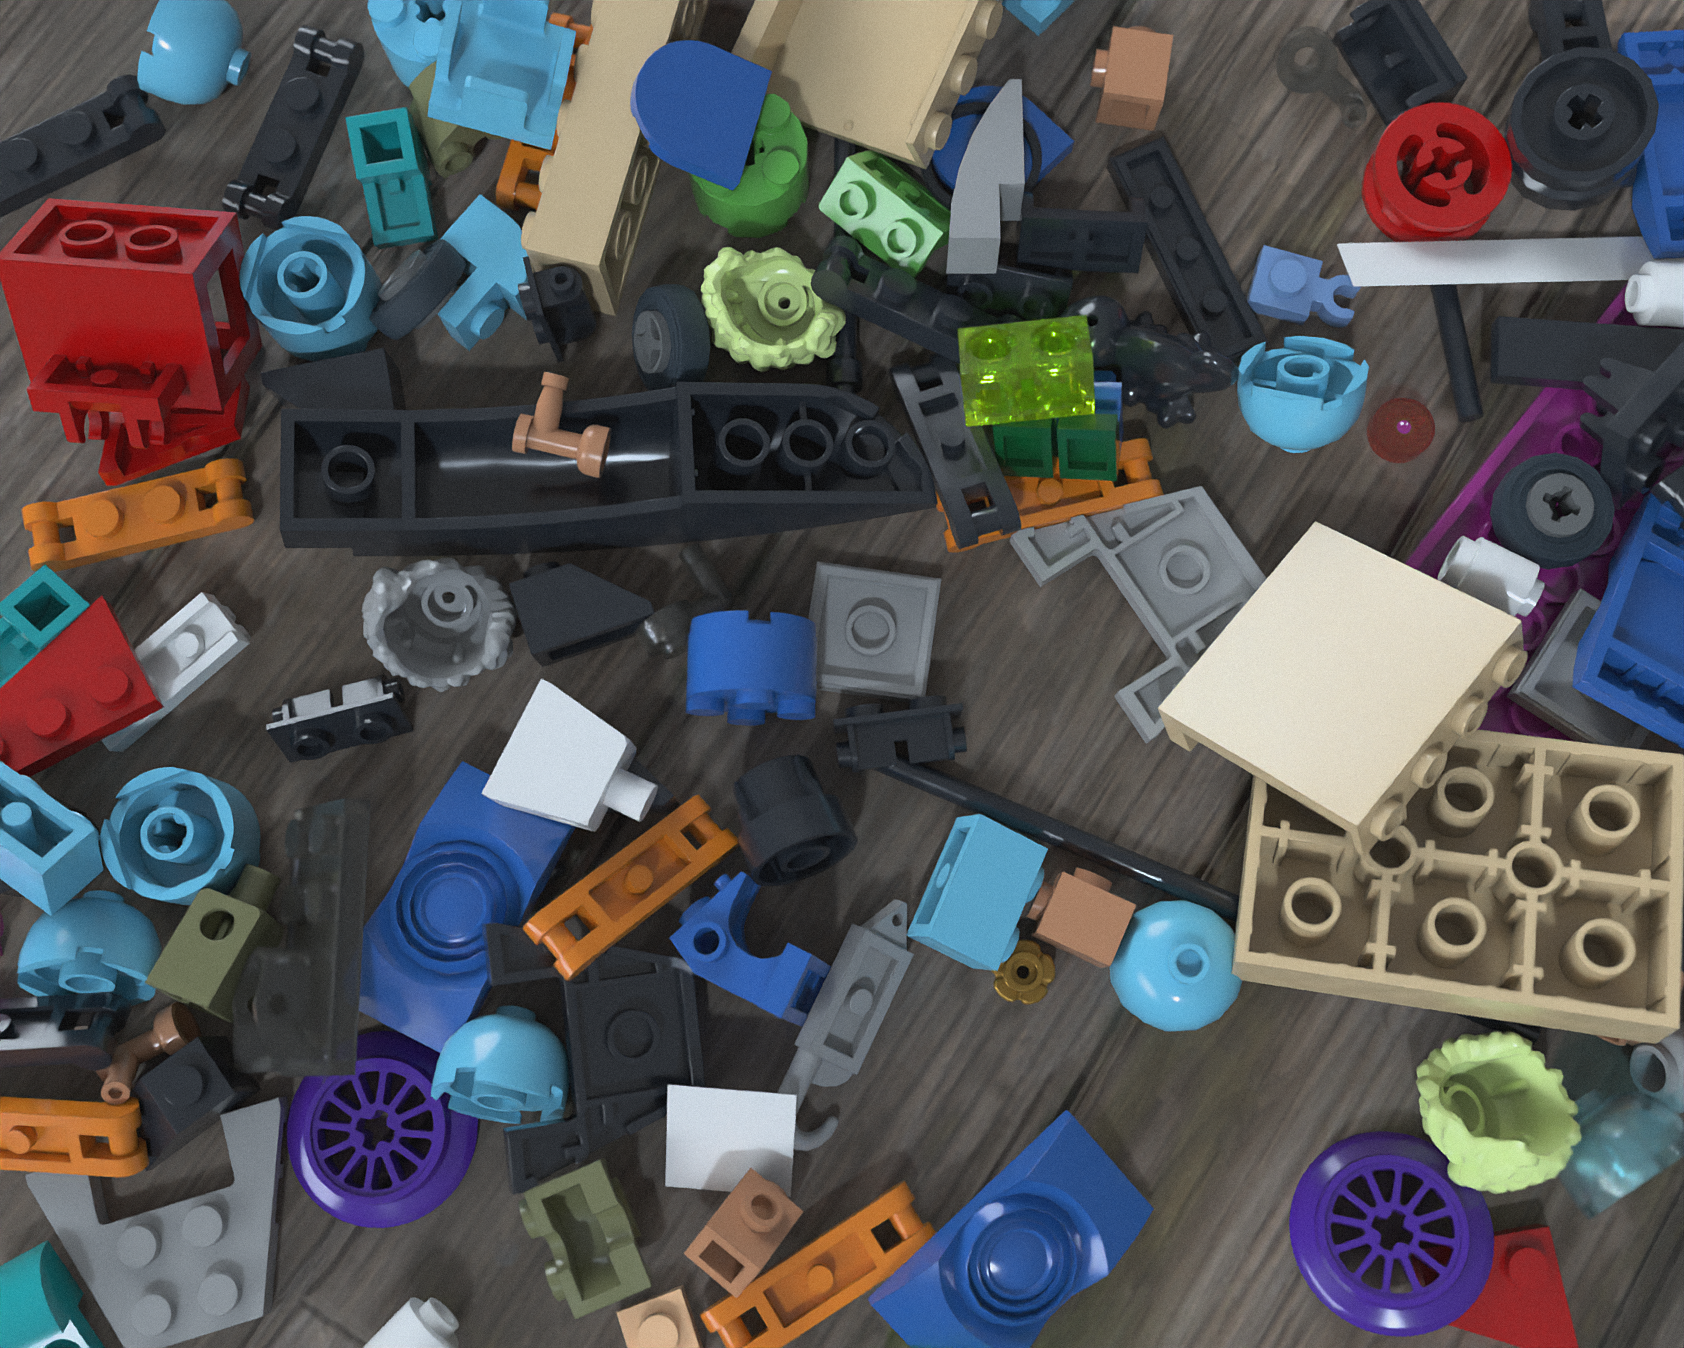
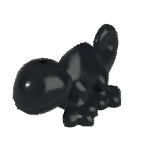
[1056,295,1239,429]

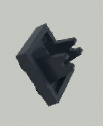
[1580,341,1684,510]

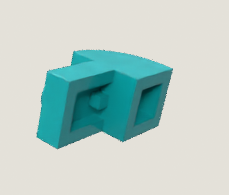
[345,107,439,250]
[0,565,90,688]
[0,1240,105,1348]

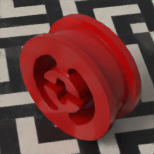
[1362,102,1512,242]

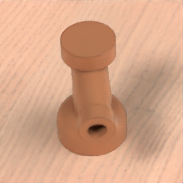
[512,372,612,478]
[96,1002,202,1105]

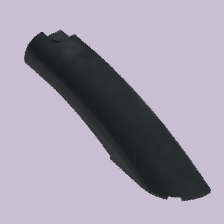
[280,382,938,556]

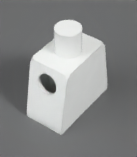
[482,679,658,831]

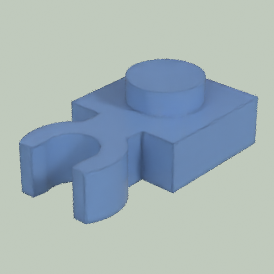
[1246,245,1361,328]

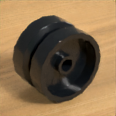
[1503,47,1659,211]

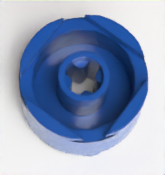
[686,611,817,726]

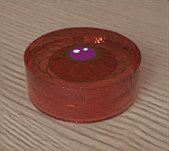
[1367,398,1435,463]

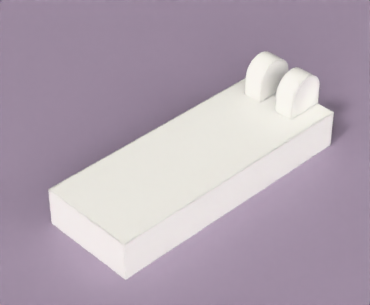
[101,592,250,752]

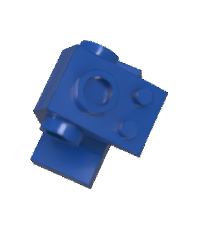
[669,872,831,1027]

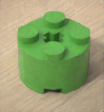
[689,94,809,238]

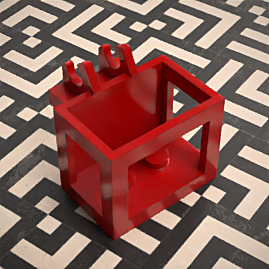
[0,198,262,449]

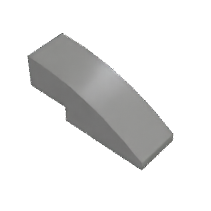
[946,79,1025,274]

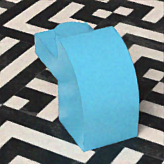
[437,194,528,351]

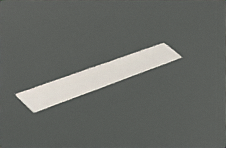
[1337,237,1684,287]

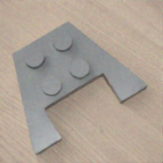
[1009,486,1267,744]
[25,1096,289,1348]

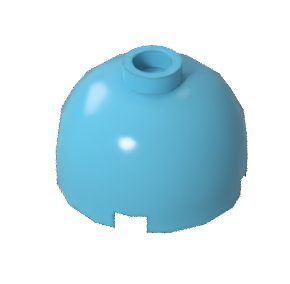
[137,0,251,105]
[1237,336,1369,453]
[17,890,162,1006]
[1110,900,1242,1031]
[431,1006,570,1124]

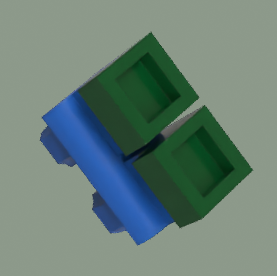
[993,369,1123,481]

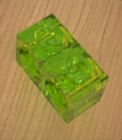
[958,315,1095,427]

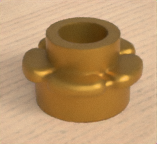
[991,939,1055,1005]

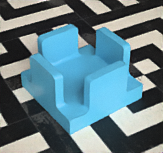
[427,0,576,150]

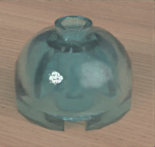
[1557,1089,1684,1221]

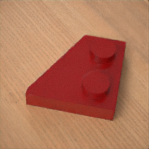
[98,375,250,486]
[1411,1223,1579,1348]

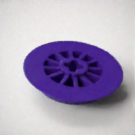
[287,1031,478,1228]
[1289,1131,1494,1337]

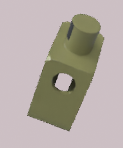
[145,864,284,1028]

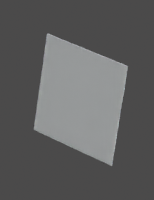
[665,1085,797,1197]

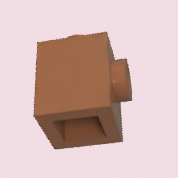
[1090,26,1173,131]
[1026,868,1136,968]
[684,1168,804,1298]

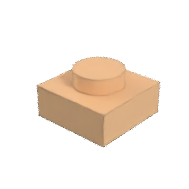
[616,1285,703,1348]

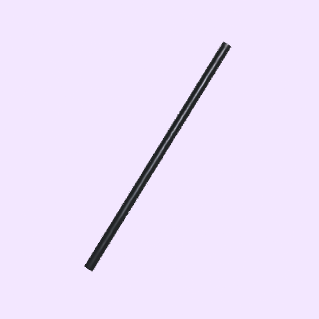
[872,752,1542,1046]

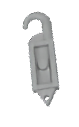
[777,899,914,1151]

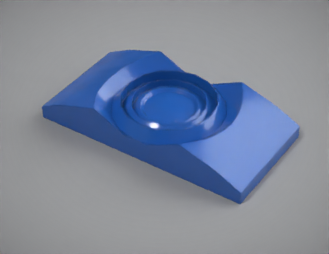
[1617,30,1684,259]
[1573,492,1684,749]
[335,761,576,1053]
[868,1110,1154,1348]

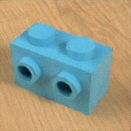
[0,761,103,916]
[906,814,1048,971]

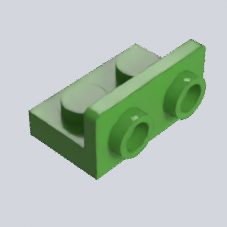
[819,150,951,278]

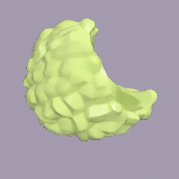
[701,247,845,372]
[1416,1031,1582,1194]

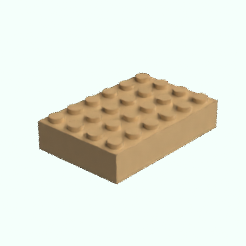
[1231,730,1684,1044]

